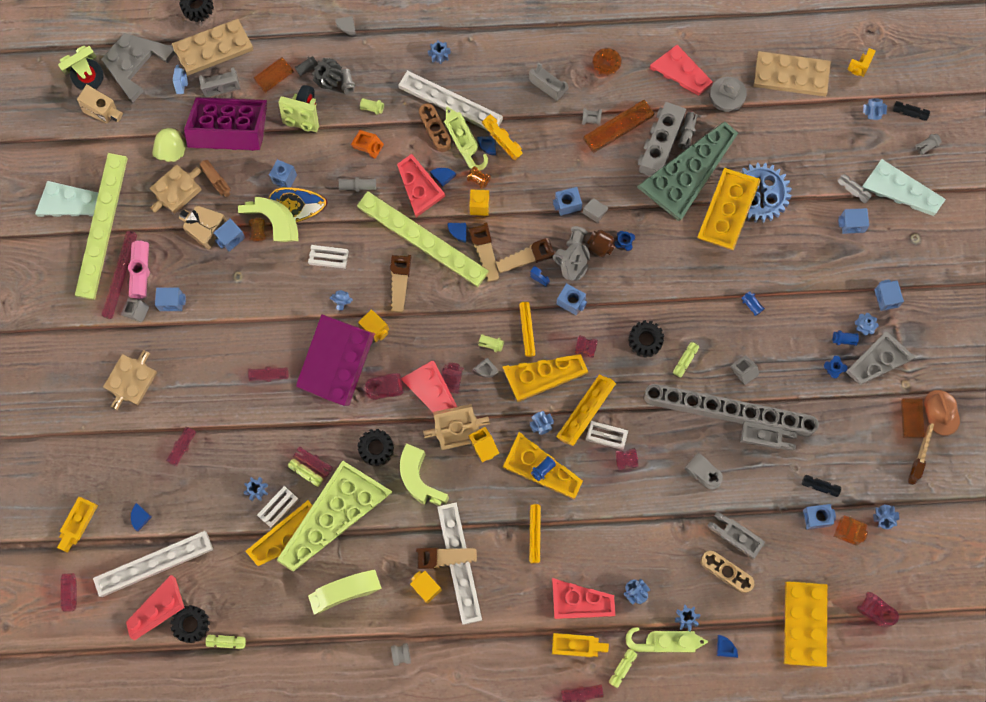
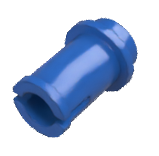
[741,291,765,316]
[832,330,859,346]
[531,456,556,481]

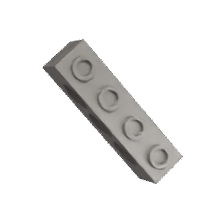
[637,102,686,176]

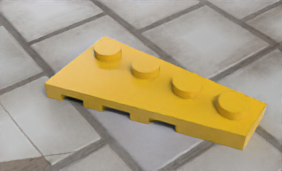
[502,354,588,402]
[503,432,583,500]
[246,500,313,566]

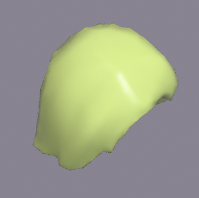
[152,128,186,162]

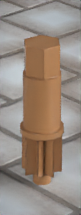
[200,160,231,197]

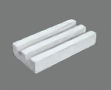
[308,245,349,269]
[586,421,628,450]
[257,486,299,529]

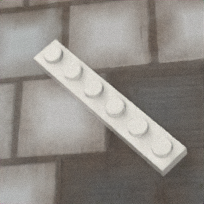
[399,71,503,131]
[437,502,482,625]
[93,531,213,597]

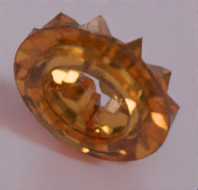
[592,48,621,76]

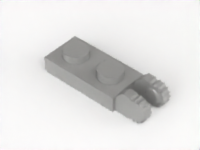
[740,422,797,450]
[707,512,765,559]

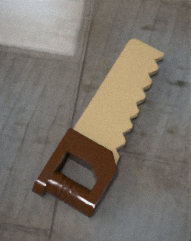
[469,222,499,282]
[496,238,555,273]
[390,255,412,313]
[908,423,934,485]
[416,548,477,569]

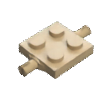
[149,165,202,214]
[103,350,157,410]
[423,404,490,450]

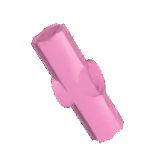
[128,241,150,299]

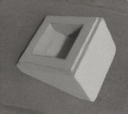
[583,198,609,223]
[121,298,149,322]
[730,355,759,384]

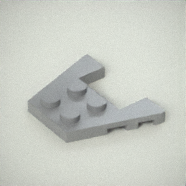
[102,33,176,103]

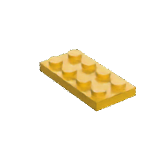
[697,168,760,250]
[784,581,828,667]

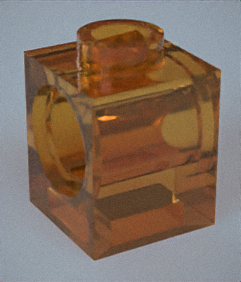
[834,515,868,546]

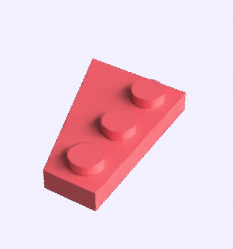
[649,45,713,96]
[397,154,445,218]
[401,361,457,412]
[126,575,185,641]
[552,578,615,619]

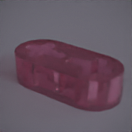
[61,573,77,612]

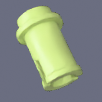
[360,98,384,115]
[478,334,504,353]

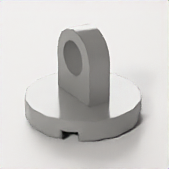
[710,77,747,112]
[553,243,590,281]

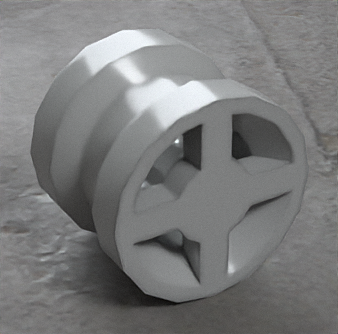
[391,643,411,666]

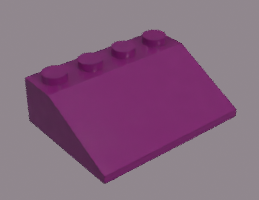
[184,97,267,151]
[296,314,375,406]

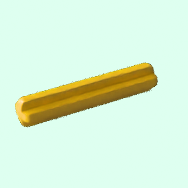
[519,302,535,357]
[529,504,541,563]

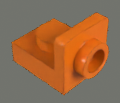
[351,130,384,159]

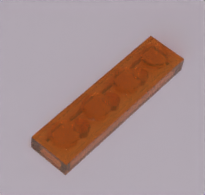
[583,100,655,153]

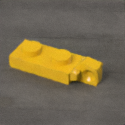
[482,114,523,160]
[57,497,98,553]
[552,633,609,658]

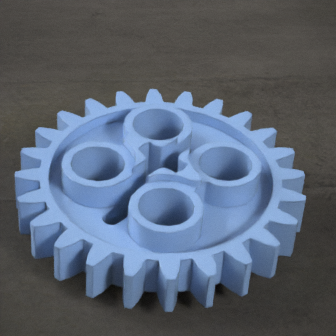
[742,163,792,223]

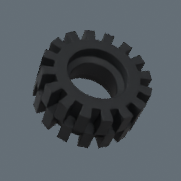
[179,0,214,22]
[628,320,664,358]
[357,429,394,466]
[170,605,210,643]

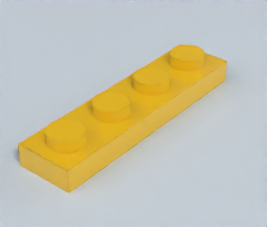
[556,374,616,446]

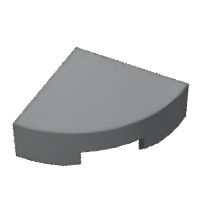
[335,16,356,35]
[473,357,500,378]

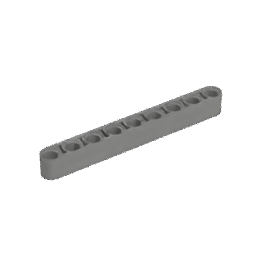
[644,384,819,437]

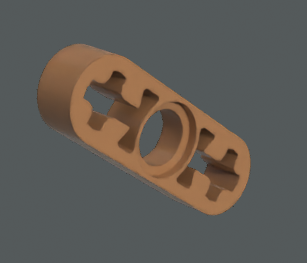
[419,103,451,152]

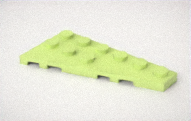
[277,461,392,572]

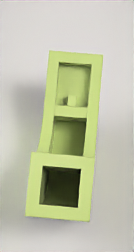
[238,197,298,242]
[400,443,449,506]
[308,570,382,615]

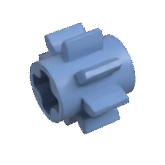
[428,40,451,64]
[863,98,887,120]
[529,411,554,435]
[243,477,268,501]
[873,504,899,530]
[623,579,650,605]
[675,605,700,632]

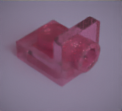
[442,363,464,394]

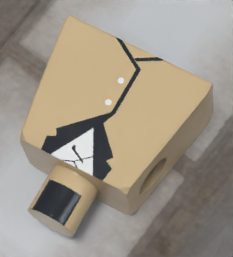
[77,84,123,123]
[179,206,227,250]

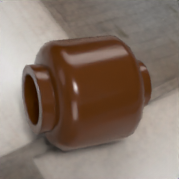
[587,230,615,258]

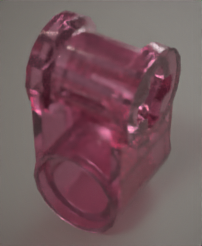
[365,373,404,400]
[857,592,899,628]

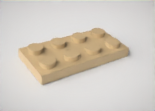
[172,19,253,76]
[753,51,831,97]

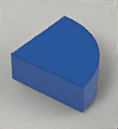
[477,136,496,155]
[430,168,456,187]
[448,223,466,243]
[530,266,550,287]
[131,503,152,531]
[717,635,738,658]

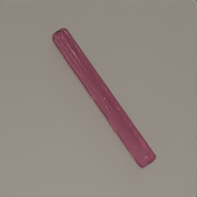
[102,231,137,319]

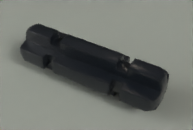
[893,101,930,121]
[802,475,842,497]

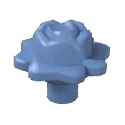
[330,290,353,310]
[855,313,879,336]

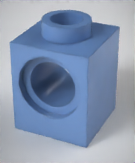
[269,159,297,187]
[553,187,582,216]
[838,208,869,234]
[213,218,246,252]
[874,279,904,311]
[557,283,587,315]
[155,288,186,311]
[803,504,836,530]

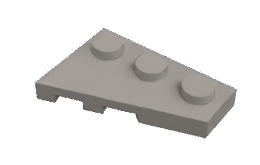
[846,331,916,385]

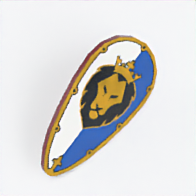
[268,187,328,223]

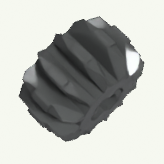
[312,58,343,90]

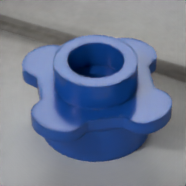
[614,231,635,251]
[824,356,848,378]

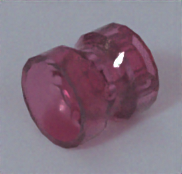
[575,335,598,358]
[615,448,638,470]

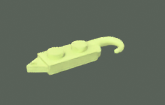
[444,107,488,171]
[625,627,708,653]

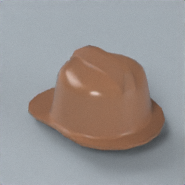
[924,390,960,436]

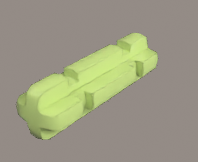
[673,342,699,377]
[288,459,323,487]
[206,635,246,649]
[609,649,637,688]

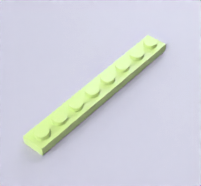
[75,153,128,300]
[357,191,489,287]

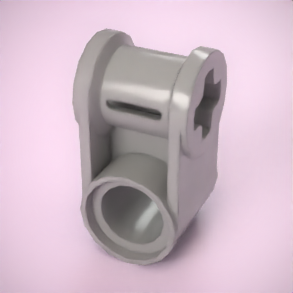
[685,453,723,490]

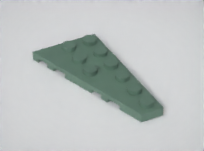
[636,122,738,221]

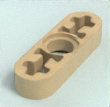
[701,551,754,593]

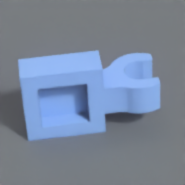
[173,65,188,94]

